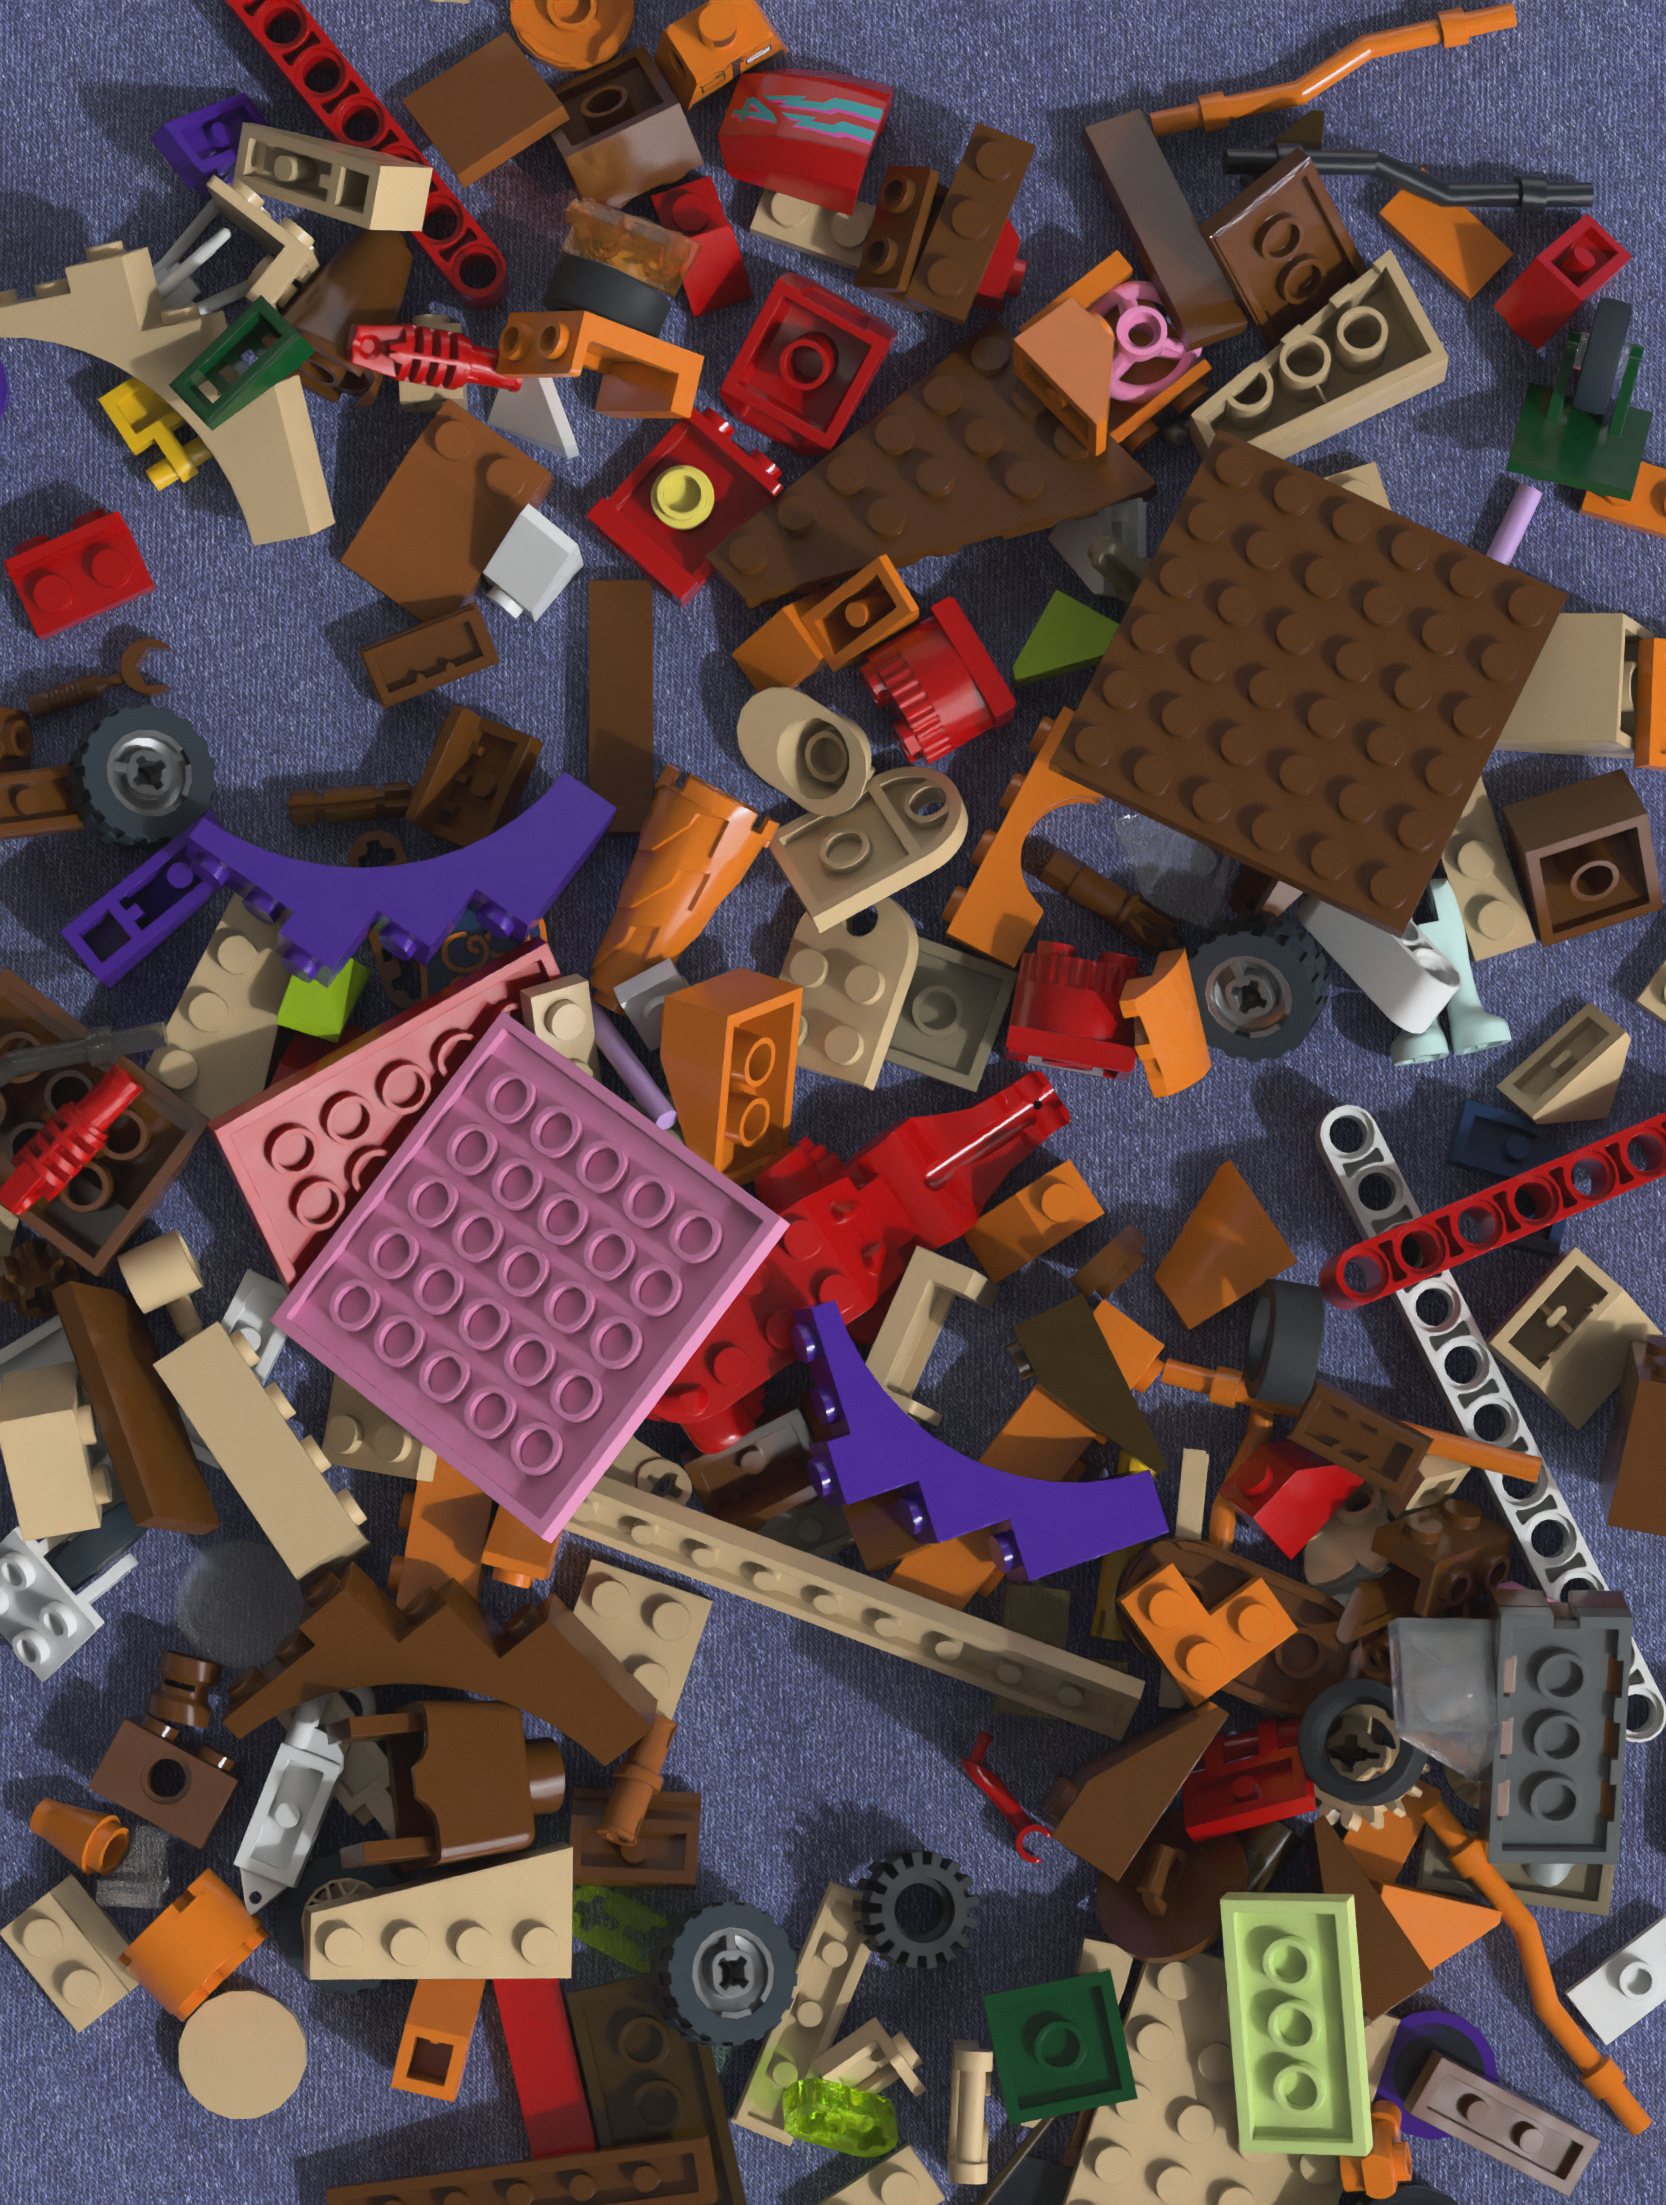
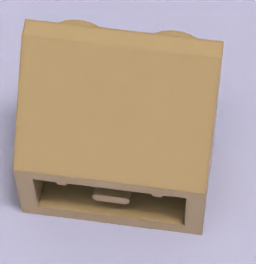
[1485,1247,1663,1430]

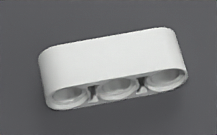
[1297,895,1462,1034]

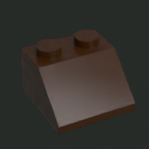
[547,46,704,218]
[1502,768,1664,948]

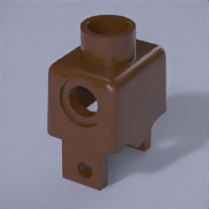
[326,1700,565,1873]

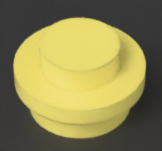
[651,465,715,530]

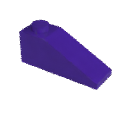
[59,810,229,988]

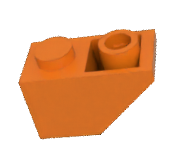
[480,1505,564,1589]
[390,1979,486,2102]

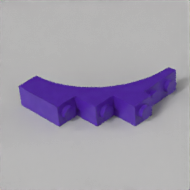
[185,771,617,988]
[791,1300,1169,1581]

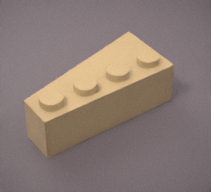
[145,893,292,1120]
[153,1321,374,1589]
[303,1841,573,1980]

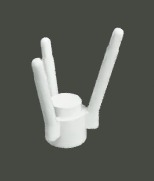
[153,182,251,315]

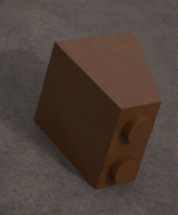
[1598,1336,1666,1537]

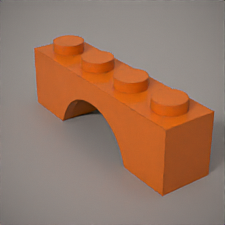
[940,706,1104,970]

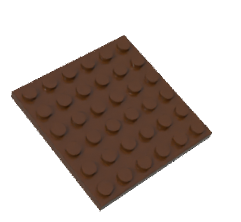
[1049,429,1569,939]

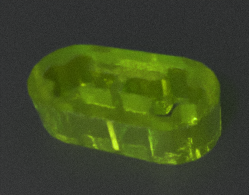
[572,1885,671,1973]
[782,2078,899,2158]

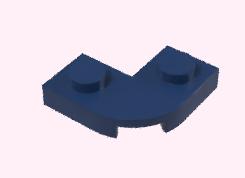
[1445,1099,1574,1259]

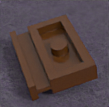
[569,1786,702,1891]

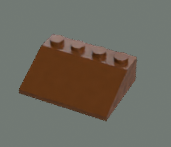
[0,967,211,1277]
[1040,1699,1229,1882]

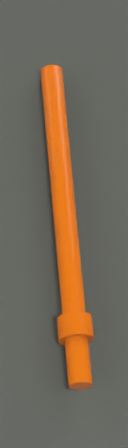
[1161,1358,1543,1483]

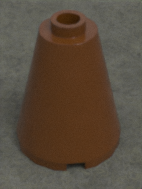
[262,227,414,408]

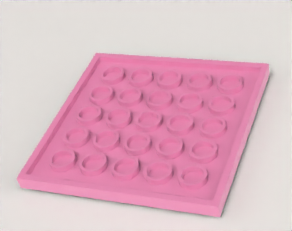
[269,1011,790,1544]

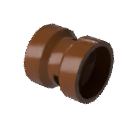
[145,1649,224,1728]

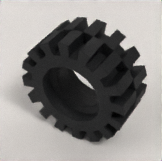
[852,1849,979,1969]

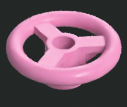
[1086,280,1203,404]

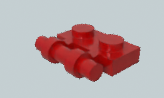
[1182,1716,1316,1843]

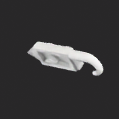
[233,1686,377,1915]

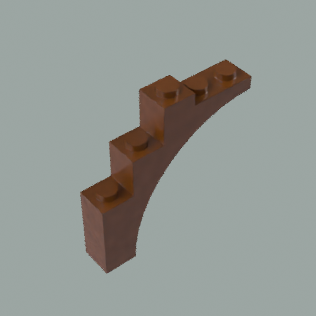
[222,1561,658,1766]

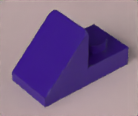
[151,92,271,199]

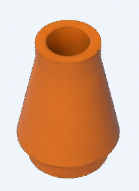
[30,1797,130,1875]

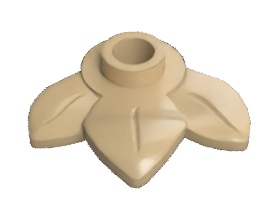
[1304,1480,1391,1586]

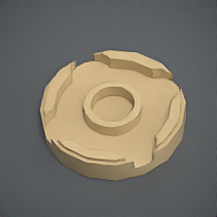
[178,1989,308,2119]

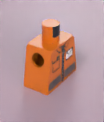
[654,0,788,115]

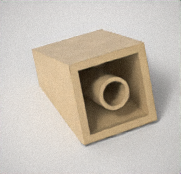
[1493,613,1655,759]

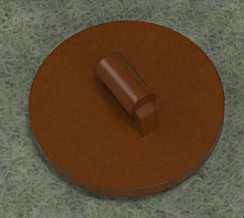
[1096,1810,1248,1963]

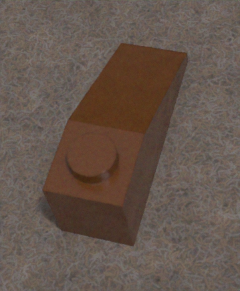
[1304,1815,1435,2028]

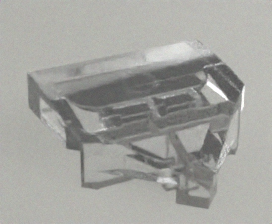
[1111,813,1241,933]

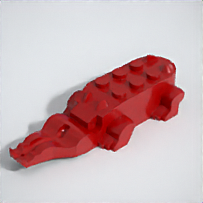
[646,1071,1070,1454]

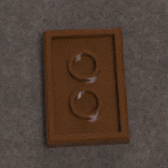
[1198,147,1368,353]

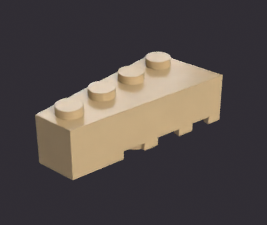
[1190,249,1449,460]

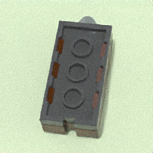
[1478,1589,1633,1887]

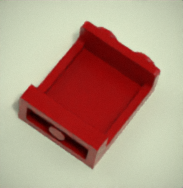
[586,406,783,609]

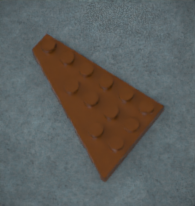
[705,318,1158,609]

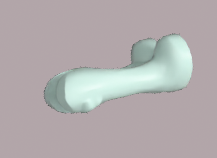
[1390,878,1512,1066]

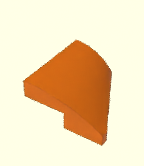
[1119,948,1212,1098]
[1152,1160,1298,1331]

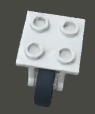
[0,1500,149,1683]

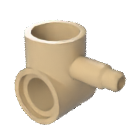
[117,1229,204,1342]

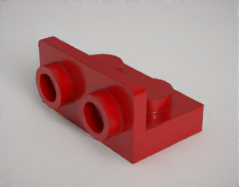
[2,508,157,641]

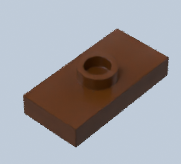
[358,601,501,709]
[1287,1378,1434,1499]

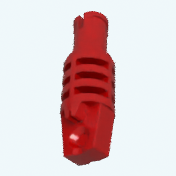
[345,323,523,393]
[0,1063,145,1215]

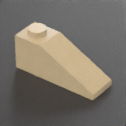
[233,122,433,231]

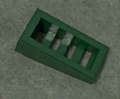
[169,295,315,431]

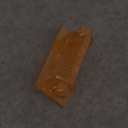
[560,197,702,297]

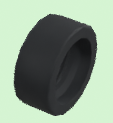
[542,255,671,338]
[1244,1278,1325,1406]
[1298,1679,1429,1806]

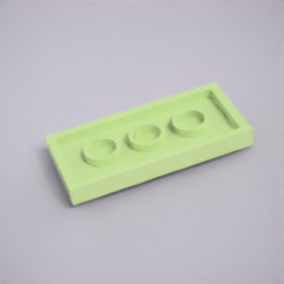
[1220,1892,1373,2156]

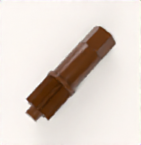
[1039,847,1183,956]

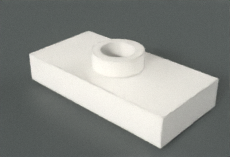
[1564,1914,1666,2046]

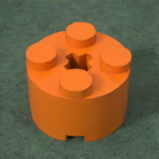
[116,1867,270,2022]

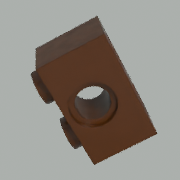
[87,1713,245,1849]

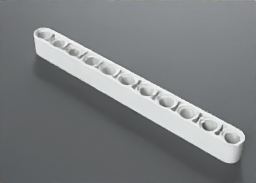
[1315,1105,1666,1743]

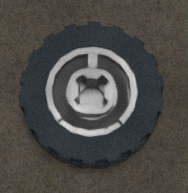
[66,704,217,852]
[1188,912,1330,1062]
[647,1901,798,2046]

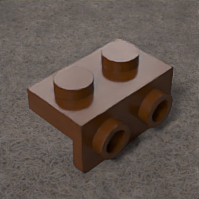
[854,165,949,313]
[405,704,544,848]
[678,1398,821,1533]
[1371,1498,1514,1618]

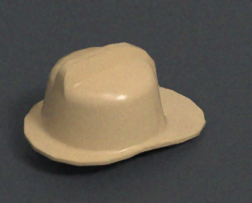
[737,687,876,816]

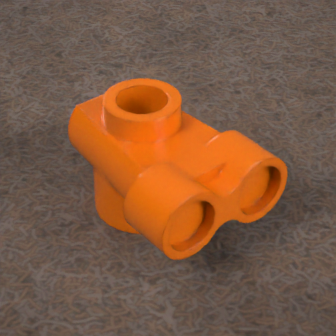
[1339,2100,1412,2199]

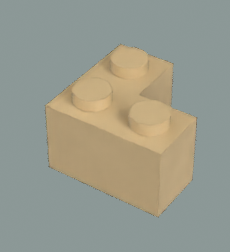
[0,1361,112,1542]

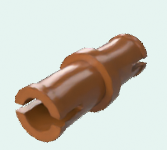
[596,1713,679,1847]

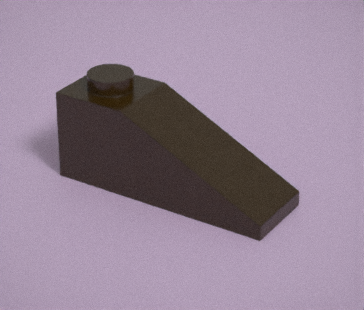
[1005,1293,1169,1474]

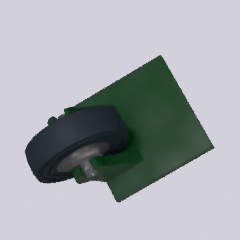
[1506,298,1653,501]

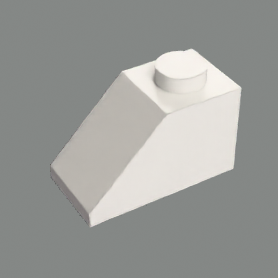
[483,503,584,622]

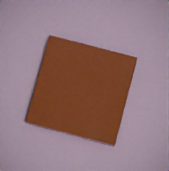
[401,31,570,188]

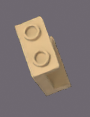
[865,1246,1000,1427]

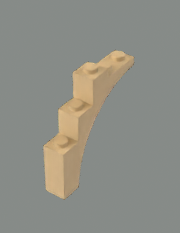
[0,240,335,546]

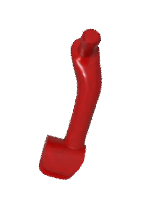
[961,1730,1052,1863]

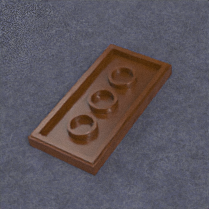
[52,1281,221,1536]

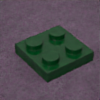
[982,1967,1138,2126]

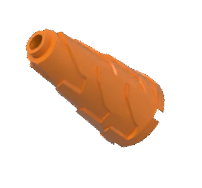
[589,763,780,1017]

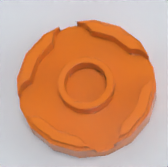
[510,0,635,72]

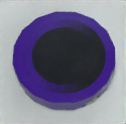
[1374,2008,1498,2140]

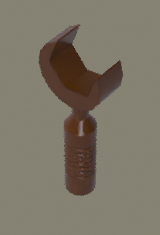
[26,638,173,720]

